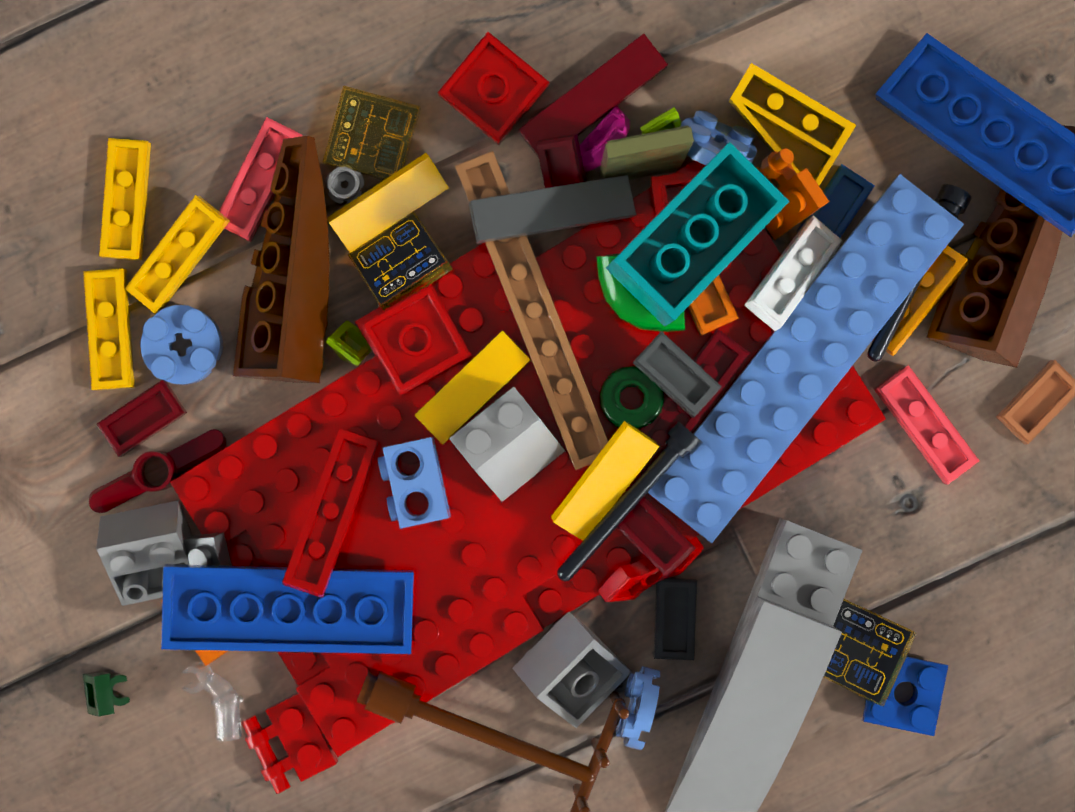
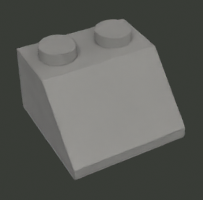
[449,387,565,502]
[512,611,632,728]

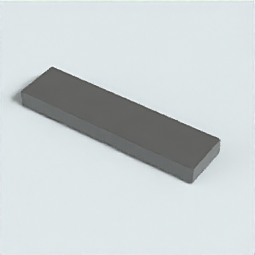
[469,175,636,244]

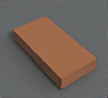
[996,360,1075,444]

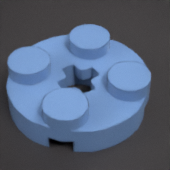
[680,110,757,166]
[140,305,223,385]
[616,666,660,750]

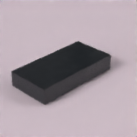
[653,578,697,660]

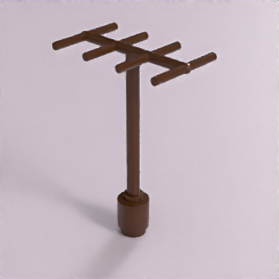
[357,671,629,812]

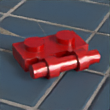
[241,693,338,794]

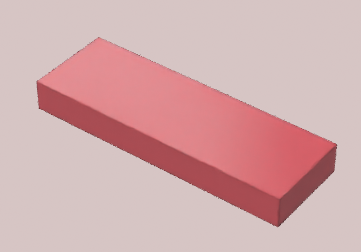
[219,117,303,242]
[874,365,979,485]

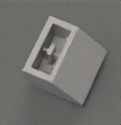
[96,500,192,606]

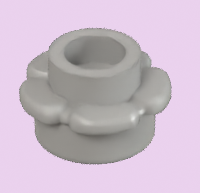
[325,165,364,204]

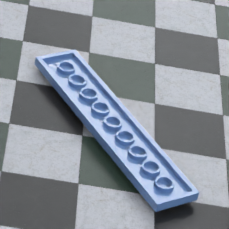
[648,174,964,543]

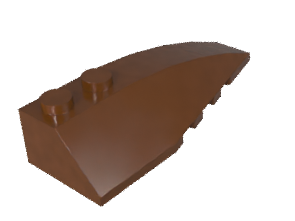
[926,125,1075,368]
[233,136,330,383]

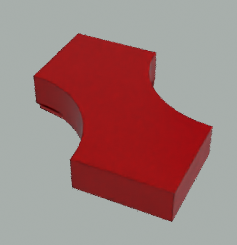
[598,537,704,602]

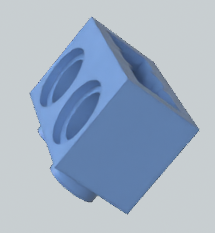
[378,437,451,529]

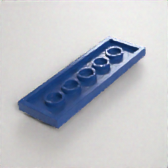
[875,33,1075,237]
[161,564,414,654]

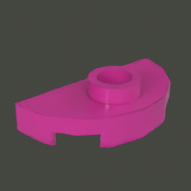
[579,106,630,172]

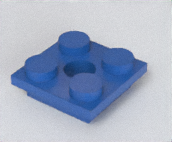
[862,655,948,736]

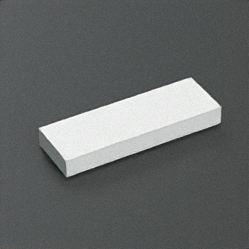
[745,215,843,331]

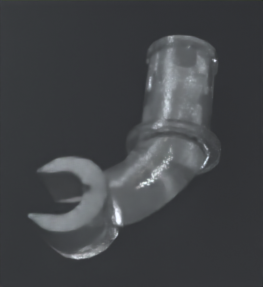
[182,662,243,741]

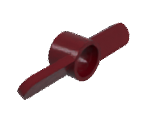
[89,429,227,513]

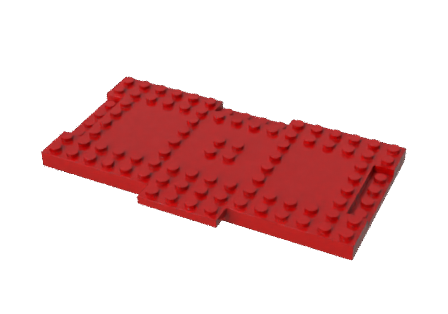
[170,160,886,757]

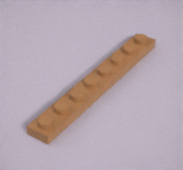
[455,151,608,470]

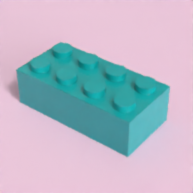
[606,142,790,327]

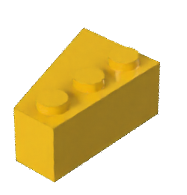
[729,63,856,186]

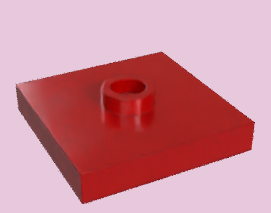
[437,32,549,145]
[360,284,472,395]

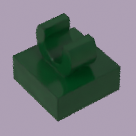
[83,671,130,717]

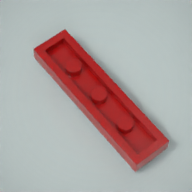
[282,429,378,598]

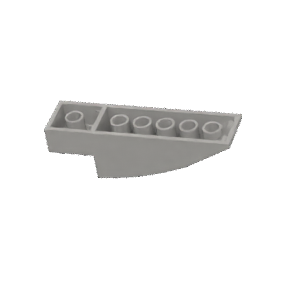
[665,518,863,812]

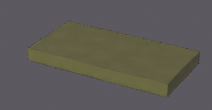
[599,126,694,180]

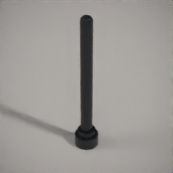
[867,184,972,362]
[557,421,703,581]

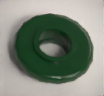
[599,366,664,429]

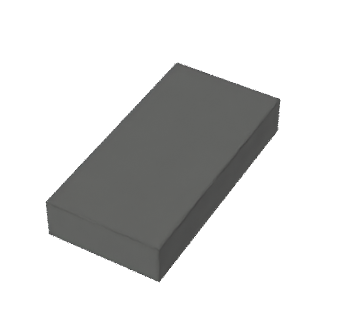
[632,331,722,418]

